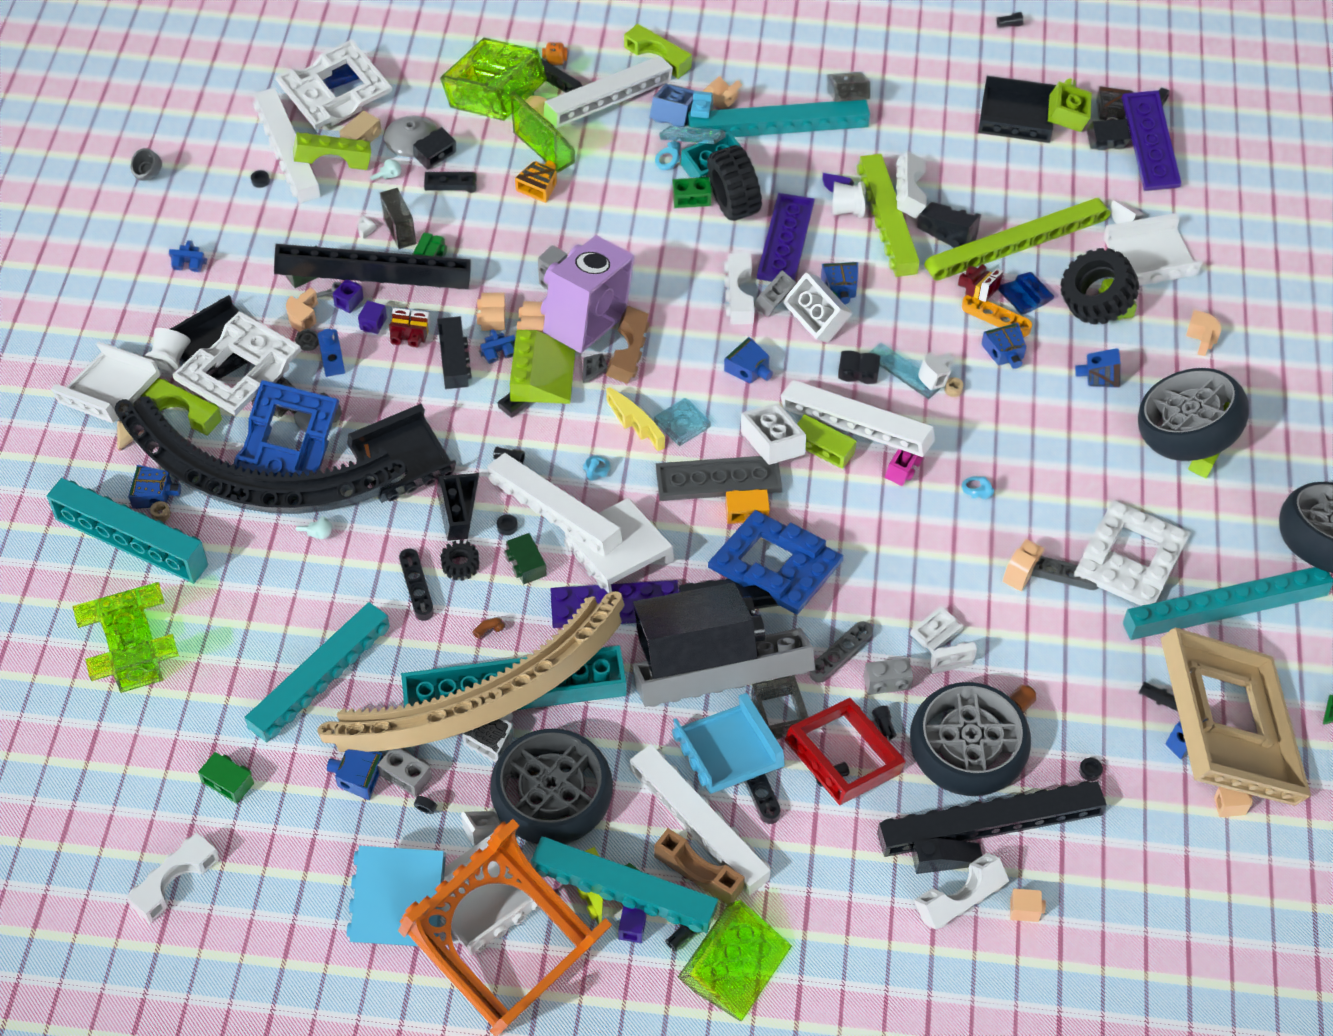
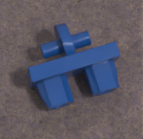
[168,240,208,272]
[479,329,515,364]

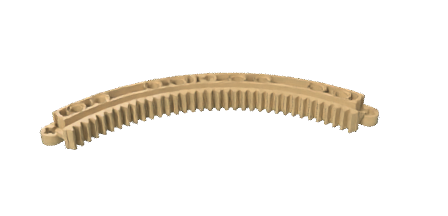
[317,592,624,752]

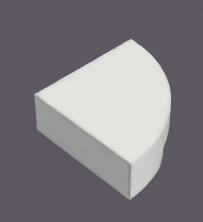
[358,216,377,239]

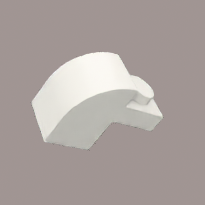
[918,352,954,390]

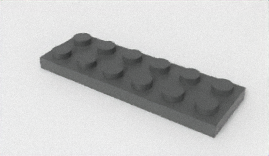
[656,456,782,501]

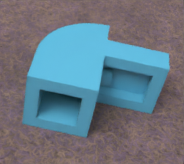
[691,91,713,118]

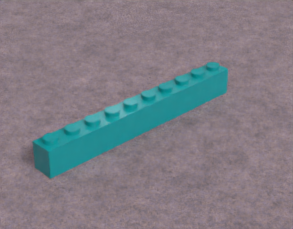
[688,99,870,141]
[1123,567,1333,640]

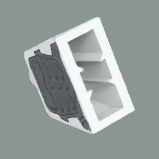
[462,713,514,763]

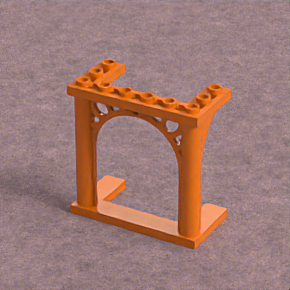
[398,819,612,1036]

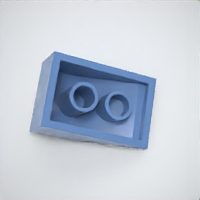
[649,83,695,127]

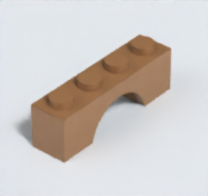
[605,305,650,384]
[654,828,745,907]

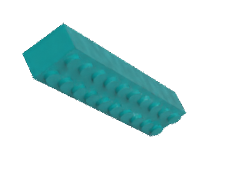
[401,645,627,710]

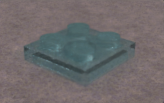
[654,397,711,447]

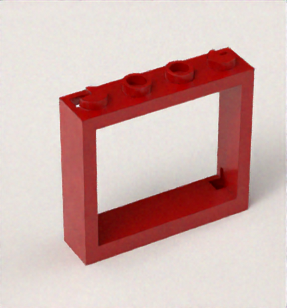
[784,698,906,806]

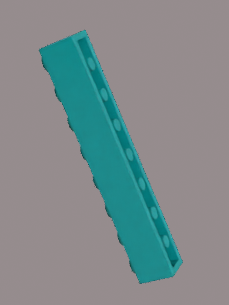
[244,602,390,743]
[531,836,718,933]

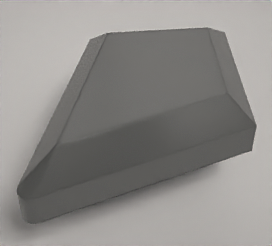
[583,353,608,383]

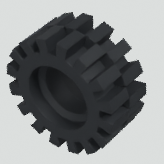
[440,540,480,581]

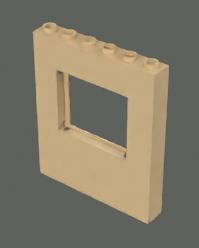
[1160,627,1311,806]

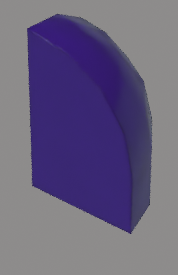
[822,172,854,192]

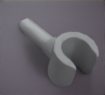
[316,282,342,298]

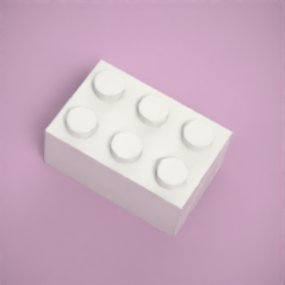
[782,272,853,343]
[741,403,806,465]

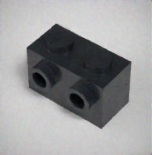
[1086,119,1131,150]
[413,127,456,170]

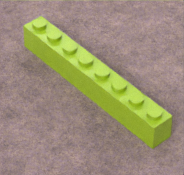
[856,153,920,277]

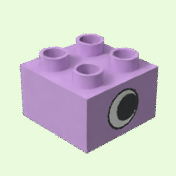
[541,235,635,353]

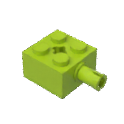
[1048,78,1092,132]

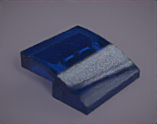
[322,63,360,89]
[998,272,1054,315]

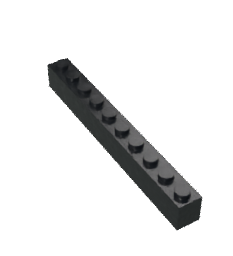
[274,244,471,289]
[877,781,1107,857]

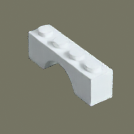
[896,151,927,218]
[724,253,754,324]
[127,832,219,924]
[914,853,1009,929]

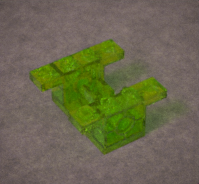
[72,582,179,693]

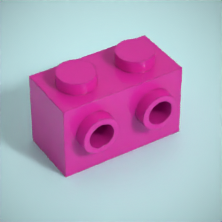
[884,449,924,487]

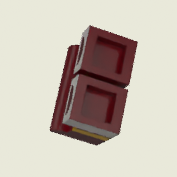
[958,264,1004,302]
[389,308,431,348]

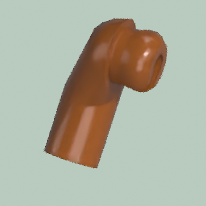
[472,617,505,639]

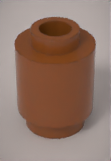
[1009,685,1037,713]

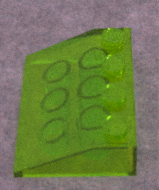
[511,91,575,173]
[678,900,792,1021]

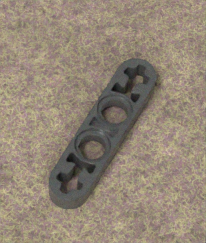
[1031,556,1099,590]
[809,621,873,683]

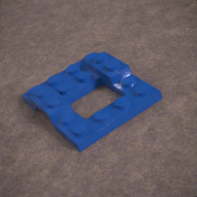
[233,380,340,476]
[708,510,844,615]

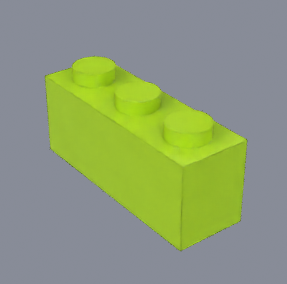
[797,414,857,469]

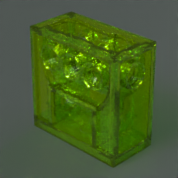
[440,37,547,121]

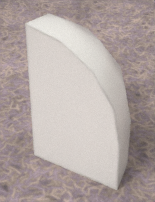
[1111,200,1145,223]

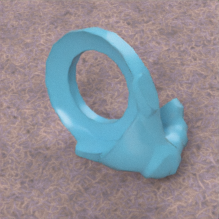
[655,141,680,170]
[583,456,611,481]
[962,476,994,499]

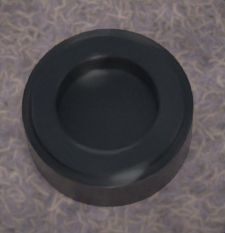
[251,170,270,188]
[497,514,518,535]
[1079,758,1103,781]
[414,796,438,814]

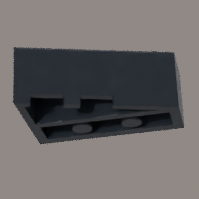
[917,202,981,248]
[437,316,472,389]
[437,473,479,541]

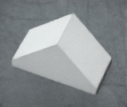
[461,811,501,846]

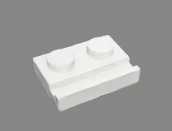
[910,606,964,653]
[929,642,977,674]

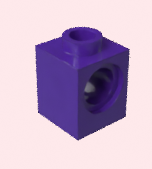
[333,280,364,313]
[358,300,387,335]
[618,905,647,943]

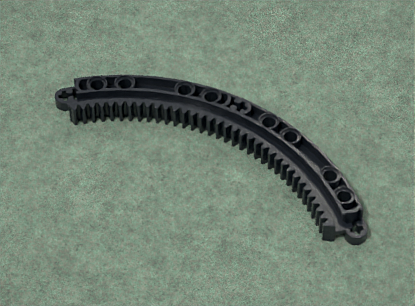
[115,396,408,514]

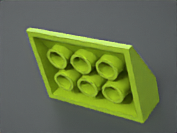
[510,330,576,404]

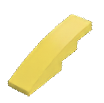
[606,387,665,451]

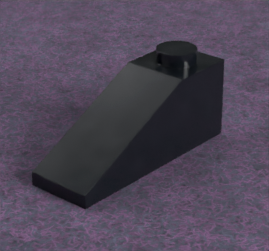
[911,838,982,874]

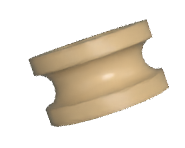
[944,377,963,397]
[150,501,171,522]

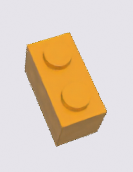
[725,489,770,524]

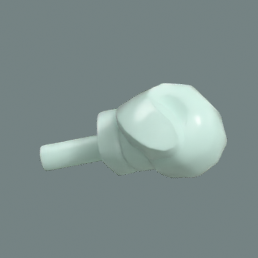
[370,159,401,180]
[296,516,333,539]

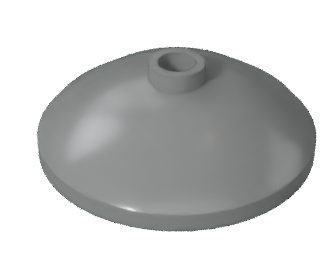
[384,116,438,157]

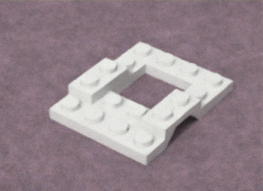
[276,39,392,130]
[173,311,301,416]
[1074,500,1191,606]

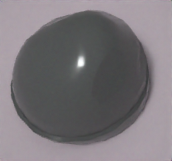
[130,148,162,181]

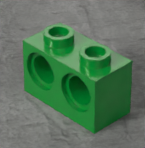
[672,177,712,208]

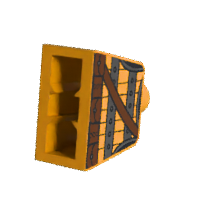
[515,160,557,203]

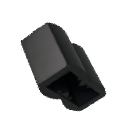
[838,350,881,384]

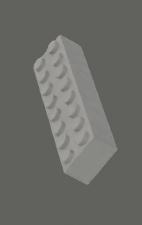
[632,628,815,707]

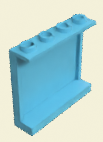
[672,693,785,794]
[347,846,446,946]

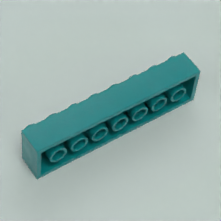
[46,478,208,584]

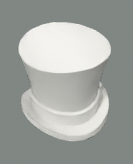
[832,181,866,218]
[144,328,191,372]

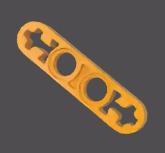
[961,295,1032,337]

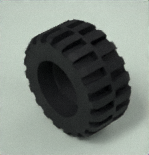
[707,145,762,221]
[1060,248,1139,325]

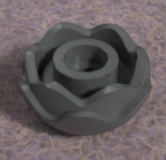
[295,328,319,351]

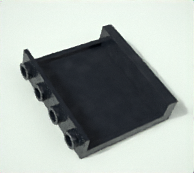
[978,75,1056,143]
[170,295,249,380]
[347,404,456,503]

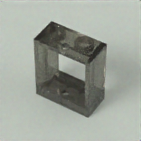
[827,71,870,102]
[380,188,416,250]
[751,675,808,740]

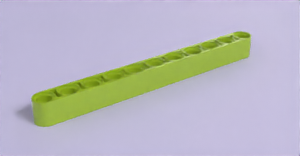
[924,198,1111,281]

